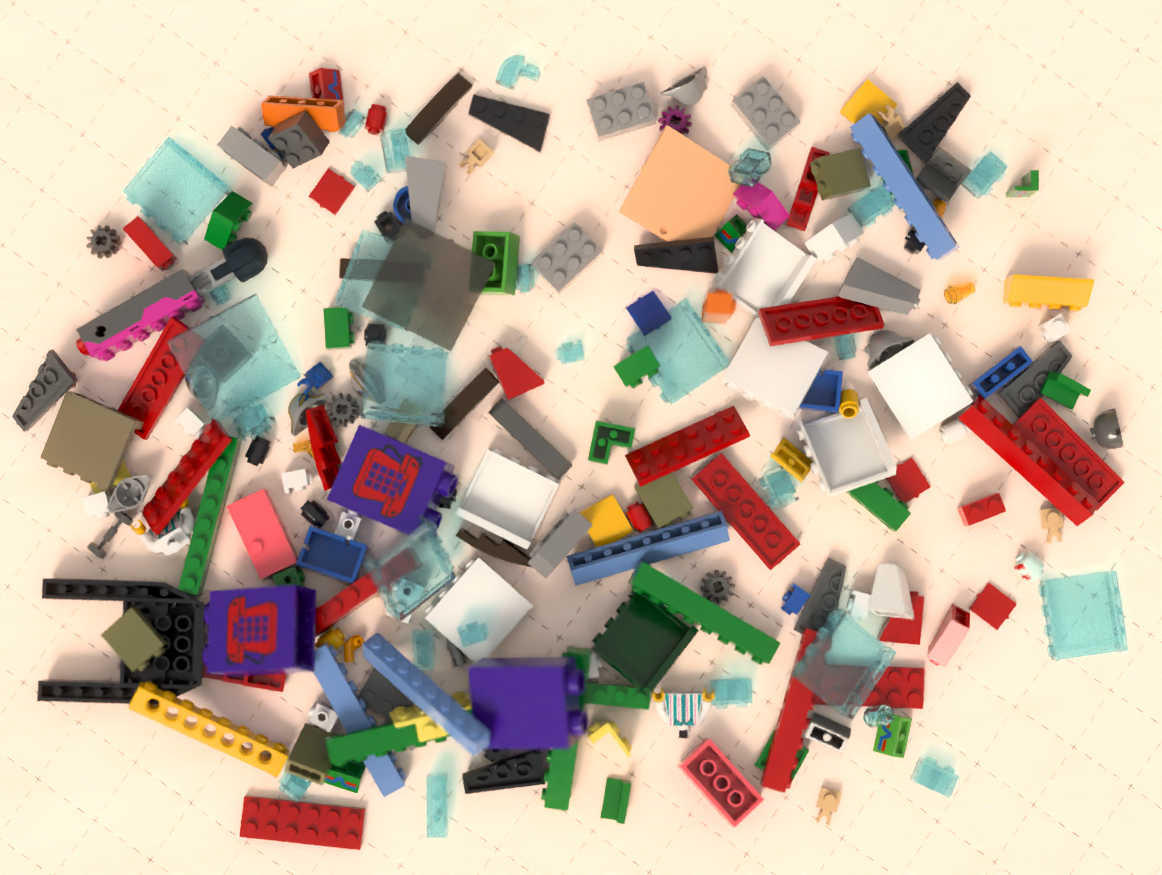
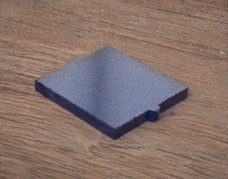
[626,291,672,336]

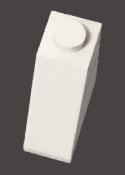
[868,561,914,619]

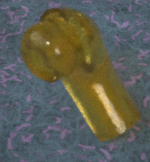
[293,440,314,458]

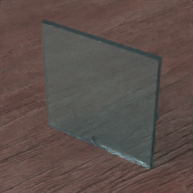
[167,294,301,422]

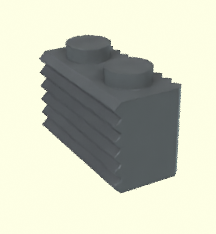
[805,712,851,754]

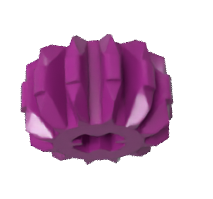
[658,105,692,135]

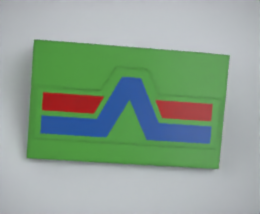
[873,711,912,758]

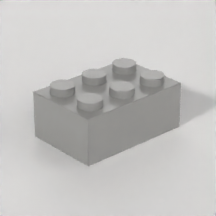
[730,76,801,151]
[586,82,656,142]
[217,125,286,187]
[531,222,602,295]
[528,509,593,579]

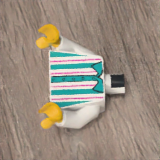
[131,498,195,556]
[652,687,715,738]

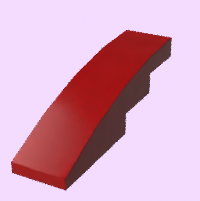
[786,147,830,231]
[306,405,341,491]
[202,665,286,692]

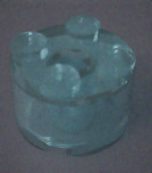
[230,396,277,441]
[759,465,800,510]

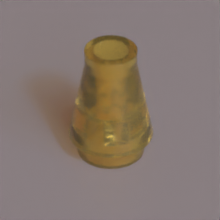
[944,282,975,304]

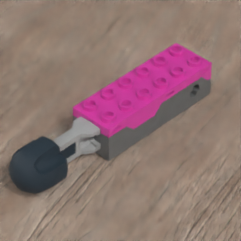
[76,237,268,362]

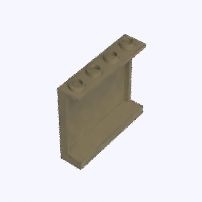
[40,391,144,491]

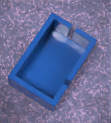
[799,369,843,413]
[296,526,369,585]

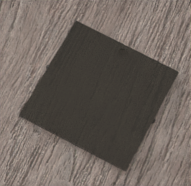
[362,218,496,351]

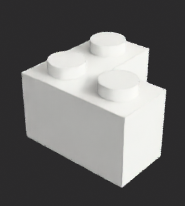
[805,213,864,263]

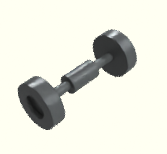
[87,511,134,559]

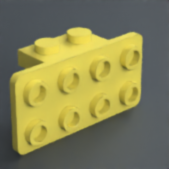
[389,691,472,742]

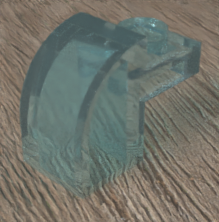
[495,55,541,91]

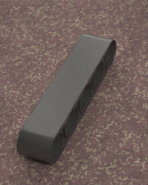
[488,398,573,480]

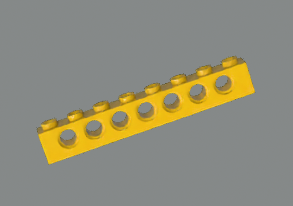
[128,681,289,777]

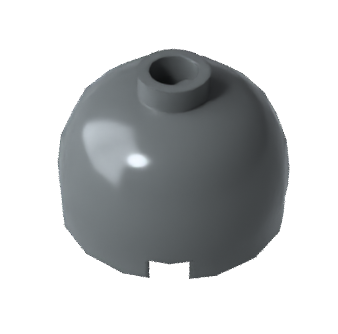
[1090,408,1124,449]

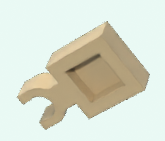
[878,105,906,142]
[459,138,495,175]
[1039,508,1064,543]
[816,787,841,826]

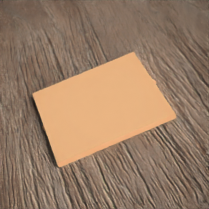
[619,125,746,242]

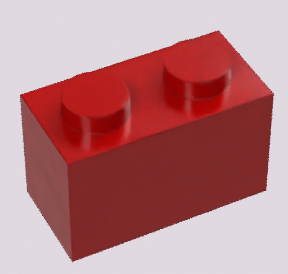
[957,493,1006,526]

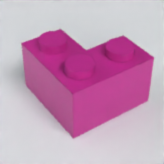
[733,177,790,231]

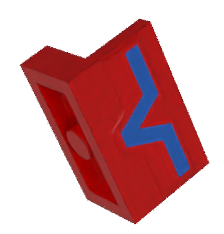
[309,68,344,103]

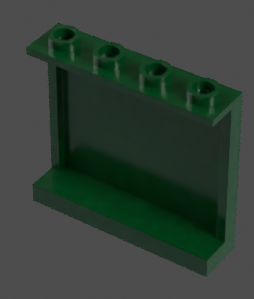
[591,590,699,695]

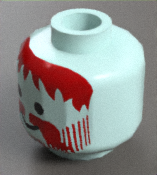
[1014,551,1044,582]

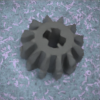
[86,225,121,259]
[326,393,360,427]
[700,570,735,604]

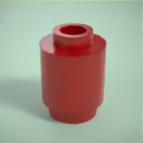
[364,104,388,135]
[626,501,653,533]

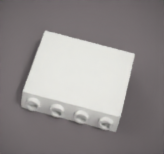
[712,218,817,318]
[722,317,828,419]
[867,333,974,440]
[796,398,897,498]
[455,448,559,550]
[425,557,533,663]

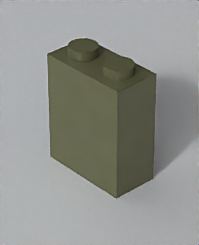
[810,148,871,201]
[634,472,693,528]
[101,607,168,672]
[285,723,337,786]

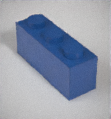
[968,346,1033,399]

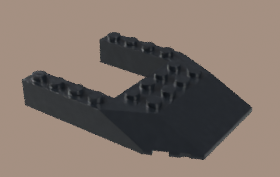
[37,578,205,705]

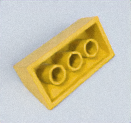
[1003,274,1094,311]

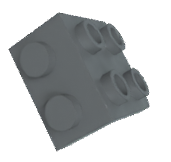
[916,147,971,202]

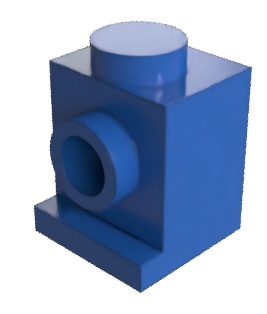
[780,583,811,615]

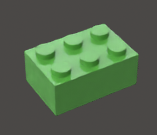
[468,231,520,296]

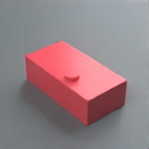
[227,489,298,580]
[677,738,764,828]

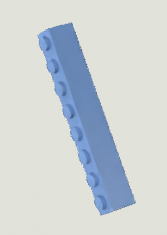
[850,113,960,261]
[567,511,730,586]
[362,632,490,757]
[313,642,407,797]

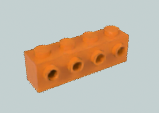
[261,95,346,132]
[702,290,736,323]

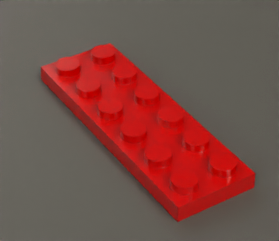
[758,296,885,346]
[118,317,206,440]
[1012,397,1125,511]
[625,406,750,487]
[142,418,232,535]
[691,453,801,571]
[812,664,924,709]
[239,795,366,850]

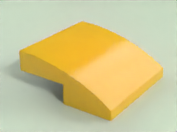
[839,79,898,124]
[770,438,812,482]
[579,494,633,547]

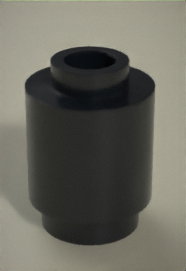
[245,435,271,467]
[300,500,330,529]

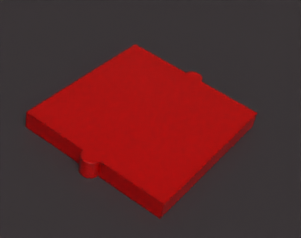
[308,168,355,216]
[886,458,931,503]
[969,583,1017,630]

